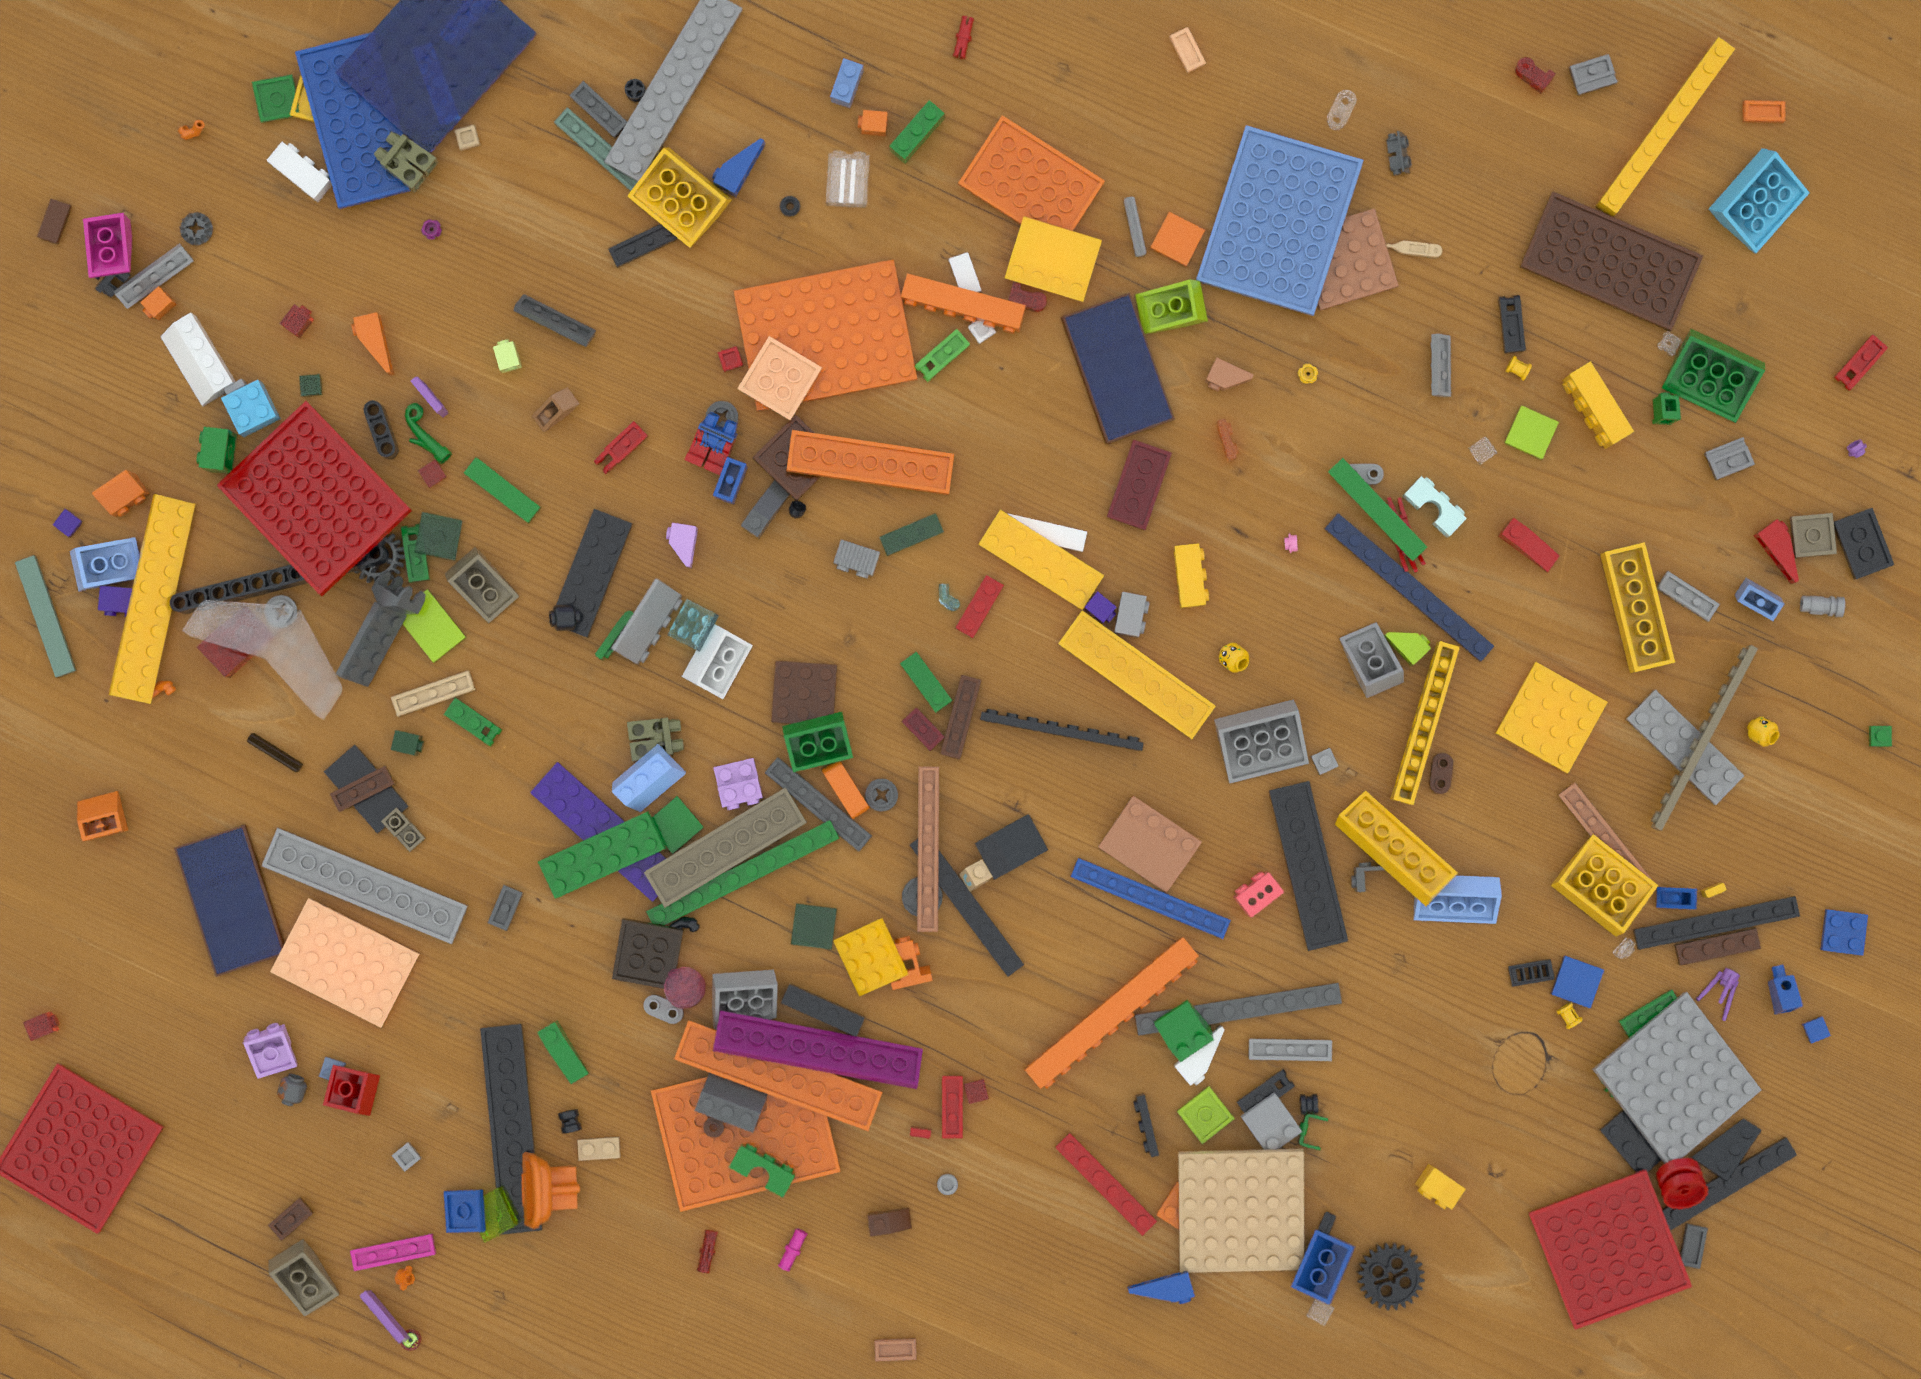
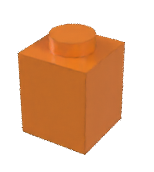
[858,110,888,136]
[140,286,177,320]

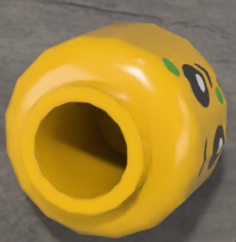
[1219,642,1249,673]
[1747,716,1780,747]

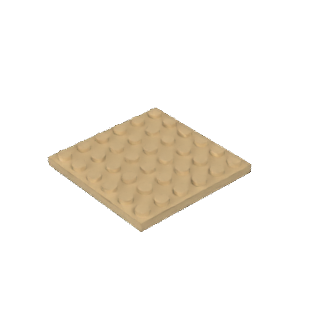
[1178,1149,1304,1273]

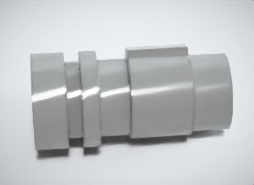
[1800,595,1845,618]

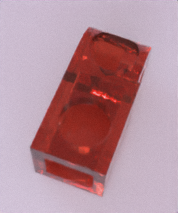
[1515,57,1556,94]
[1008,282,1047,312]

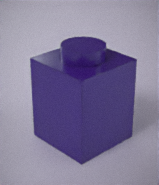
[1084,592,1117,624]

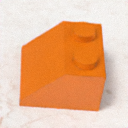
[92,470,150,517]

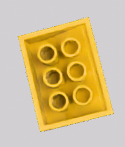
[628,148,732,248]
[1005,216,1102,302]
[1551,834,1658,937]

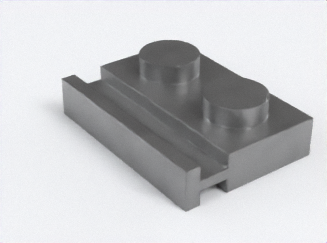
[1569,54,1618,96]
[1704,437,1755,481]

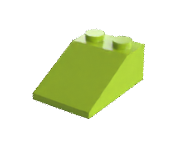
[1135,279,1208,334]

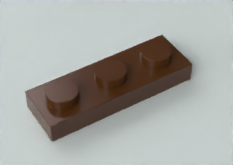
[330,766,395,812]

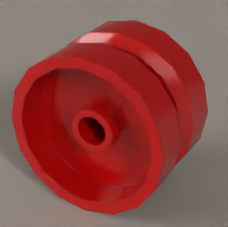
[1656,1158,1708,1209]

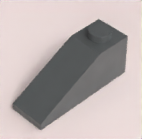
[741,480,789,539]

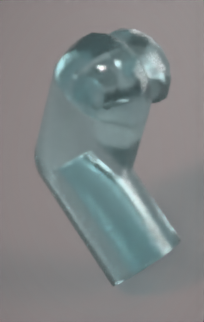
[939,584,960,611]

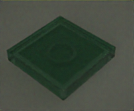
[414,512,463,561]
[791,903,837,950]

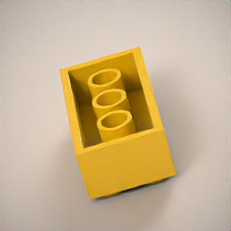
[1563,361,1634,449]

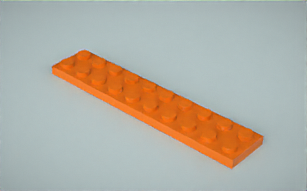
[674,1020,882,1131]

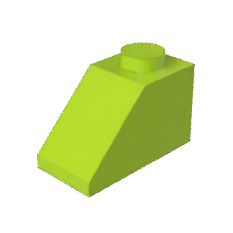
[1384,632,1431,666]

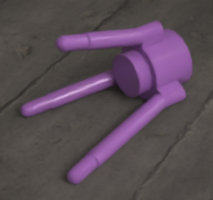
[1696,968,1740,1021]

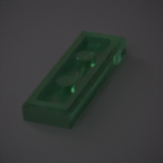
[879,513,944,556]

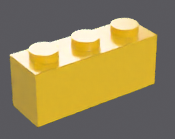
[1173,544,1209,609]

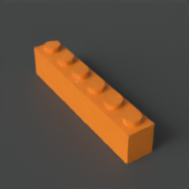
[901,273,1026,334]

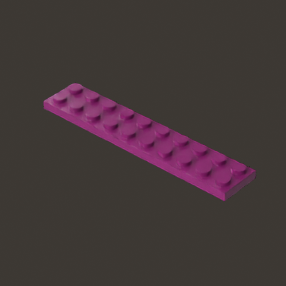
[713,1011,923,1089]

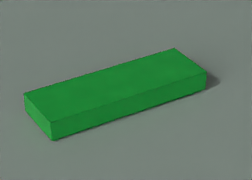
[1618,989,1677,1038]

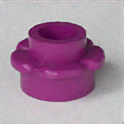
[421,220,442,240]

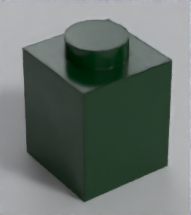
[391,730,424,756]

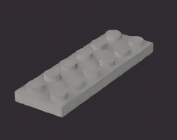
[1626,690,1744,805]

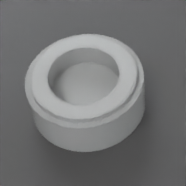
[937,1174,958,1195]

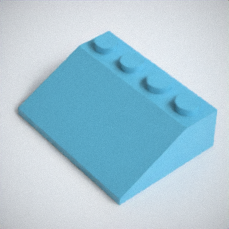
[1709,148,1809,253]

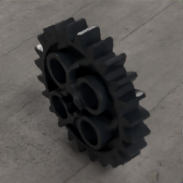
[1357,1242,1425,1311]

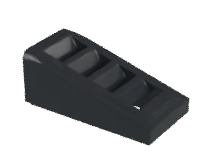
[1508,959,1555,987]

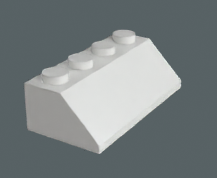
[161,313,236,406]

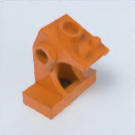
[891,936,933,990]

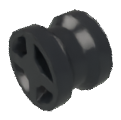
[624,79,646,102]
[1300,1094,1318,1115]

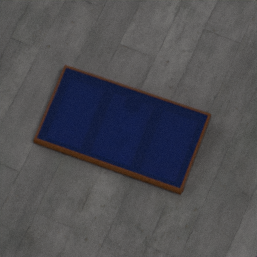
[1061,292,1175,444]
[174,824,285,977]

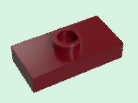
[901,707,944,751]

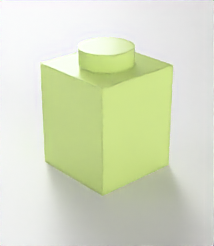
[493,340,522,373]

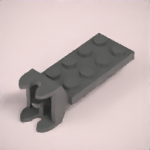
[336,571,425,687]

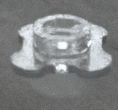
[1657,332,1682,356]

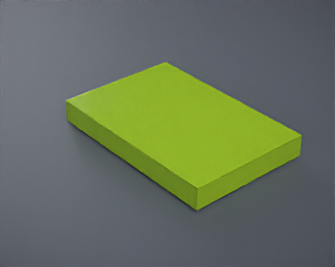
[403,589,466,663]

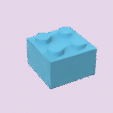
[221,380,281,437]

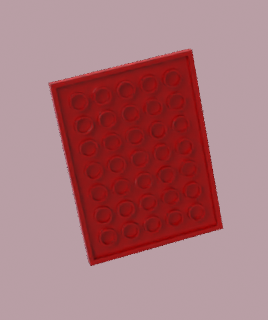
[216,401,412,597]

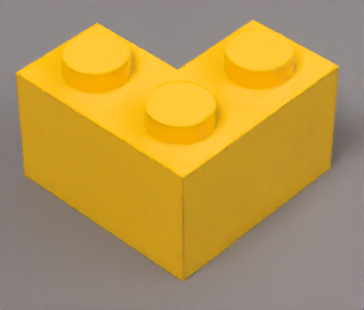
[1415,1163,1466,1210]

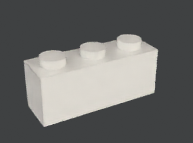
[267,142,332,202]

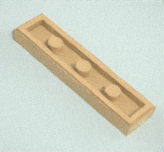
[391,670,476,717]

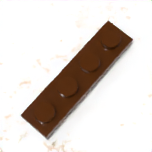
[940,675,981,759]
[1674,928,1761,965]

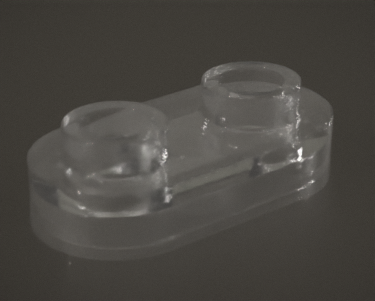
[1327,90,1356,130]

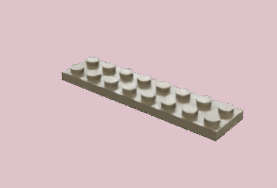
[644,787,807,907]

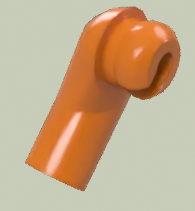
[178,120,205,140]
[152,681,176,699]

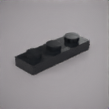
[1133,1093,1159,1157]

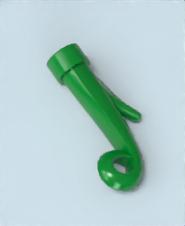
[404,403,452,464]

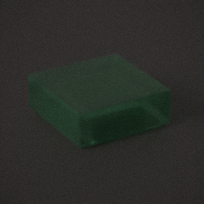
[299,374,323,397]

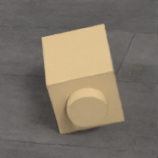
[959,859,993,892]

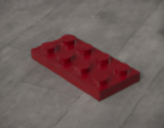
[1107,440,1172,531]

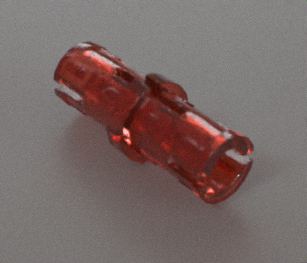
[697,1230,718,1273]

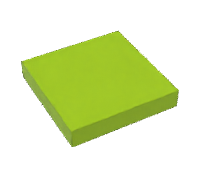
[1504,405,1559,460]
[1177,1086,1235,1144]

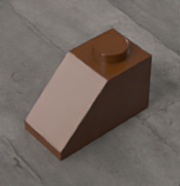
[868,1207,912,1236]

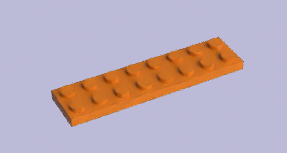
[786,430,954,495]

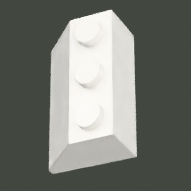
[682,623,753,699]

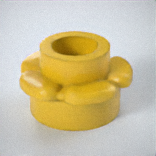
[1298,364,1318,384]

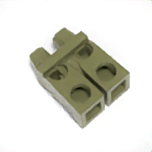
[374,132,438,193]
[627,718,684,762]

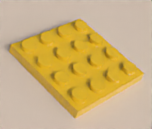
[1495,662,1608,774]

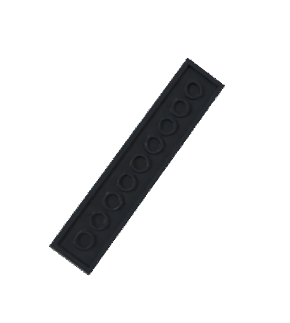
[480,1024,543,1235]

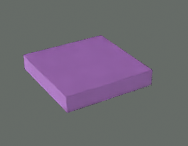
[411,377,448,417]

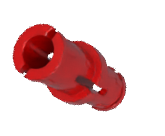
[953,16,974,59]

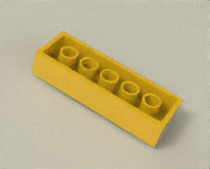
[1600,542,1675,673]

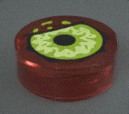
[400,1329,422,1351]

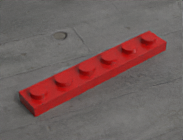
[1055,1132,1157,1236]

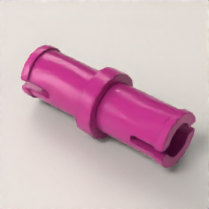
[778,1228,808,1271]

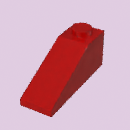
[1498,518,1560,572]
[1753,519,1799,584]

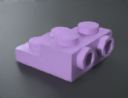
[713,758,763,810]
[243,1023,298,1079]

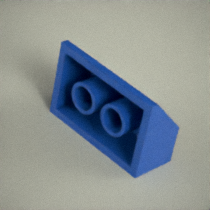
[1291,1230,1356,1305]

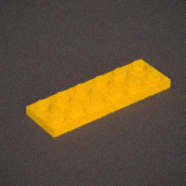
[979,509,1104,610]

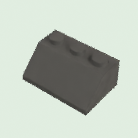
[694,1073,768,1133]

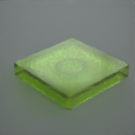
[479,1187,518,1243]

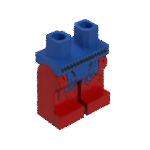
[684,412,738,475]

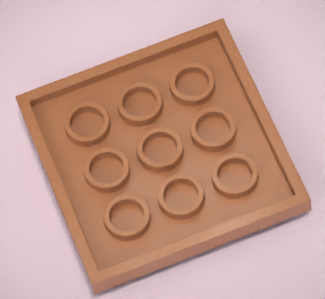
[1318,208,1399,311]

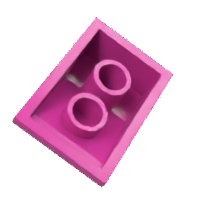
[83,213,132,278]

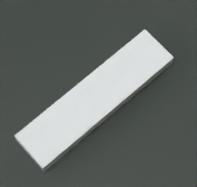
[1007,513,1087,552]

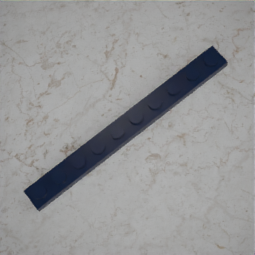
[1324,513,1494,662]

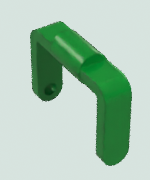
[1298,1113,1328,1150]

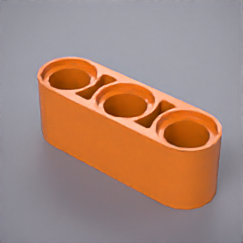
[821,761,870,819]

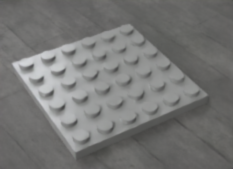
[1593,992,1761,1164]

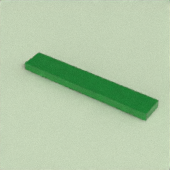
[1328,458,1428,561]

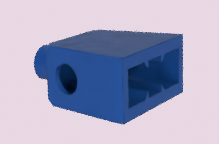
[1768,965,1803,1015]

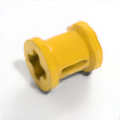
[1505,356,1532,381]
[1557,1002,1583,1029]

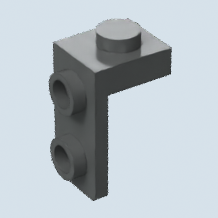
[1351,862,1385,892]

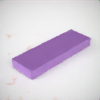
[360,1290,410,1343]

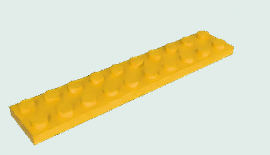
[109,494,195,704]

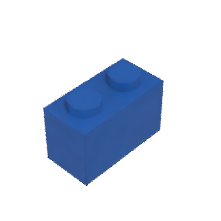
[713,457,748,505]

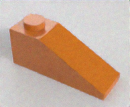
[351,312,394,375]

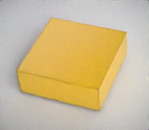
[1700,883,1727,898]

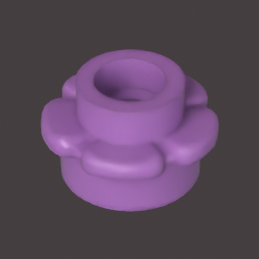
[1847,440,1867,458]

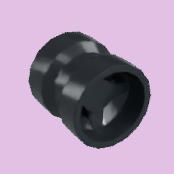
[558,1109,582,1134]

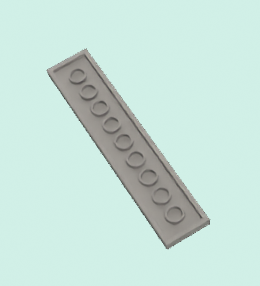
[604,0,743,182]
[262,828,468,944]

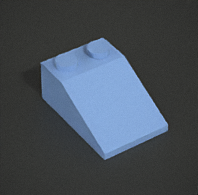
[70,537,140,591]

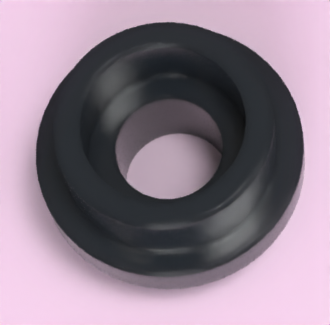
[780,196,800,217]

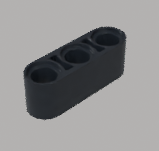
[364,400,399,459]

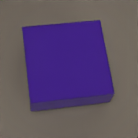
[53,509,83,538]

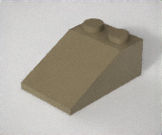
[445,547,519,623]
[268,1239,339,1316]

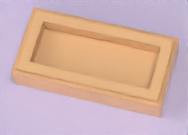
[1169,27,1206,73]

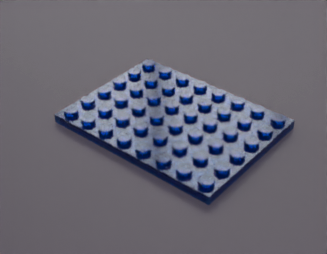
[335,0,537,153]

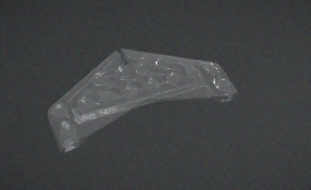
[182,600,342,720]

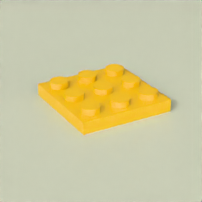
[833,918,908,996]

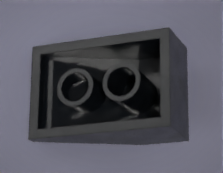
[975,814,1048,880]

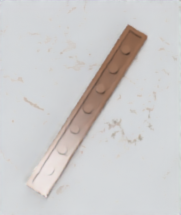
[917,766,939,932]

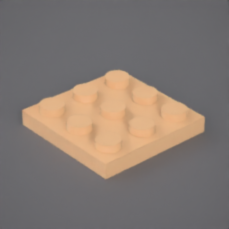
[737,336,822,421]

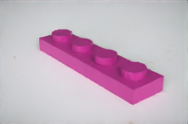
[350,1233,436,1271]

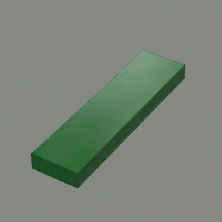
[464,457,541,524]

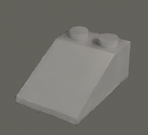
[1339,622,1404,698]

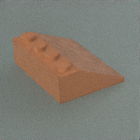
[1098,796,1202,893]

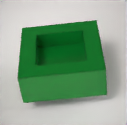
[1869,726,1892,747]

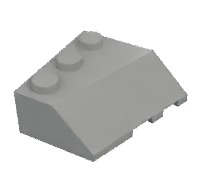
[712,970,777,1030]

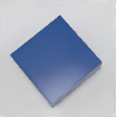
[1802,1016,1831,1044]

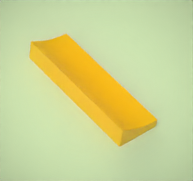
[1335,791,1458,907]

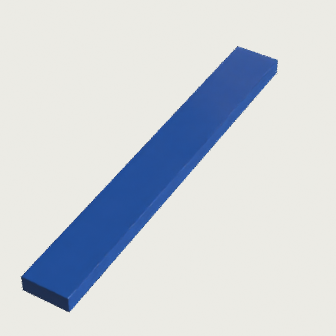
[1070,858,1231,939]

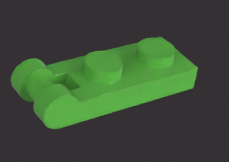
[914,329,970,382]

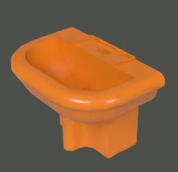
[521,1152,580,1229]

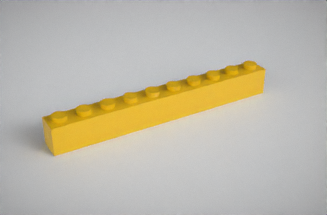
[1596,37,1735,217]

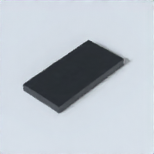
[324,745,410,834]

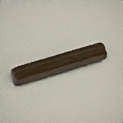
[247,733,303,772]

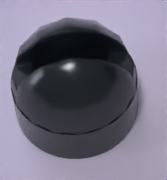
[789,501,806,519]

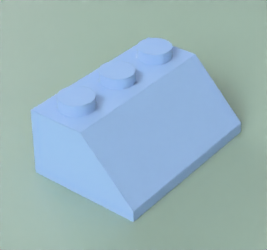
[612,744,686,812]

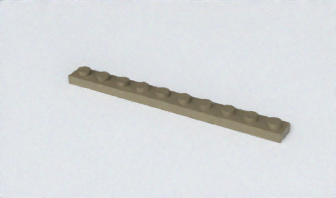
[1651,645,1758,831]

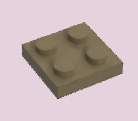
[1790,513,1837,558]

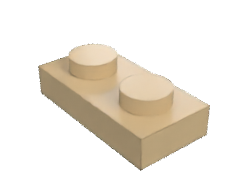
[577,1137,621,1161]

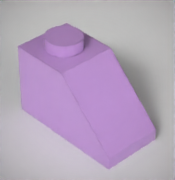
[666,523,698,569]

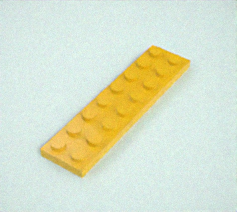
[1058,611,1216,740]

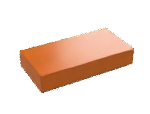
[1743,100,1785,123]

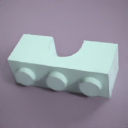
[1402,476,1467,538]

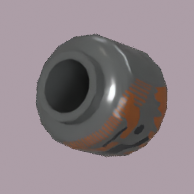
[277,1074,307,1106]

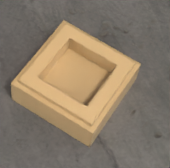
[455,125,480,151]

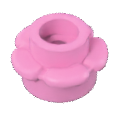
[1285,533,1298,553]

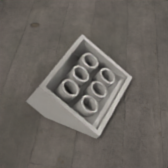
[611,579,683,665]
[1214,699,1309,784]

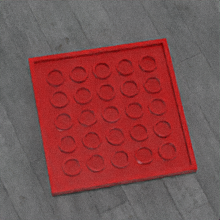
[0,1063,164,1234]
[1528,1169,1692,1330]

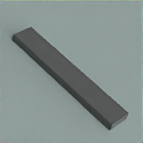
[765,757,872,851]

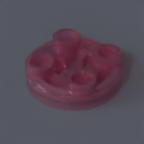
[664,967,706,1009]

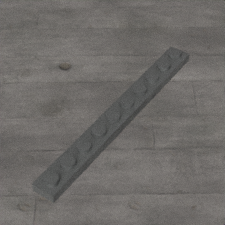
[1135,983,1342,1036]

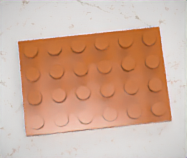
[958,115,1105,231]

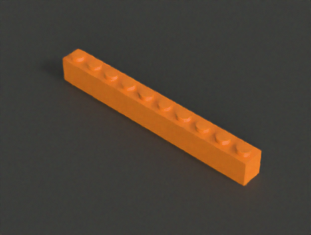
[1025,937,1199,1089]

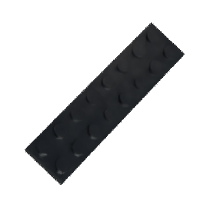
[1269,781,1348,951]

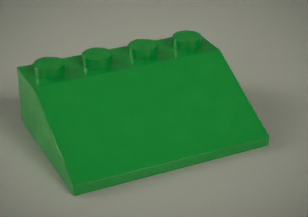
[1662,329,1765,423]

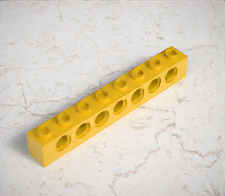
[1390,641,1460,805]

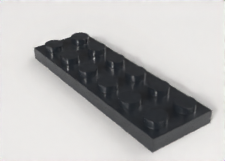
[549,509,633,638]

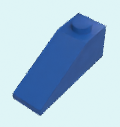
[712,138,766,197]
[1127,1271,1195,1304]

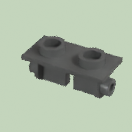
[1386,131,1411,175]

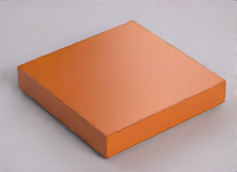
[1150,212,1205,267]

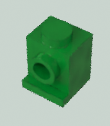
[1652,392,1681,425]

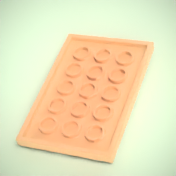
[270,898,420,1028]

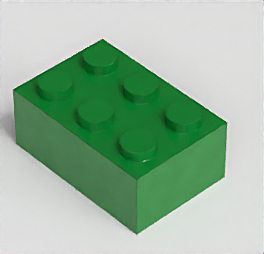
[782,712,853,772]

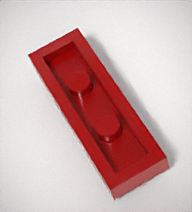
[955,575,1004,638]
[942,1076,963,1138]

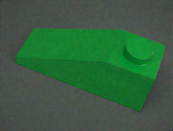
[900,652,952,713]
[537,1020,589,1084]

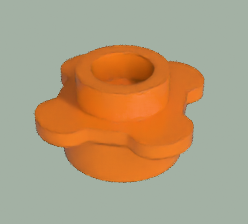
[395,1266,415,1290]

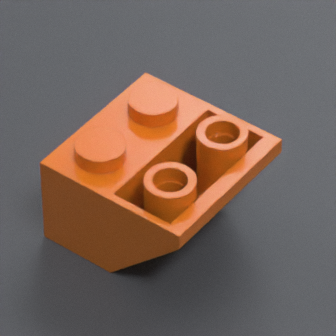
[77,791,129,841]

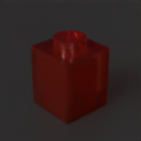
[279,304,315,339]
[23,1011,59,1041]

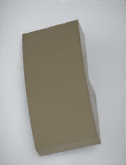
[381,807,426,852]

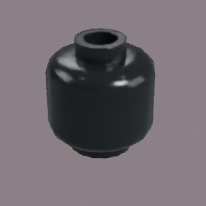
[549,604,580,631]

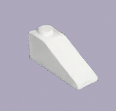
[1174,1025,1225,1085]

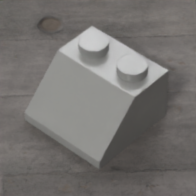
[1241,1092,1302,1150]

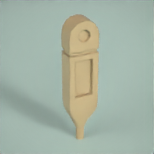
[1386,241,1442,258]

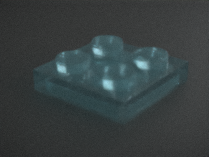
[667,599,719,652]

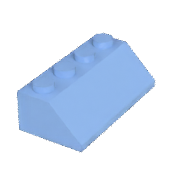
[1414,876,1502,924]

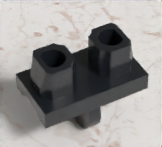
[95,273,131,297]

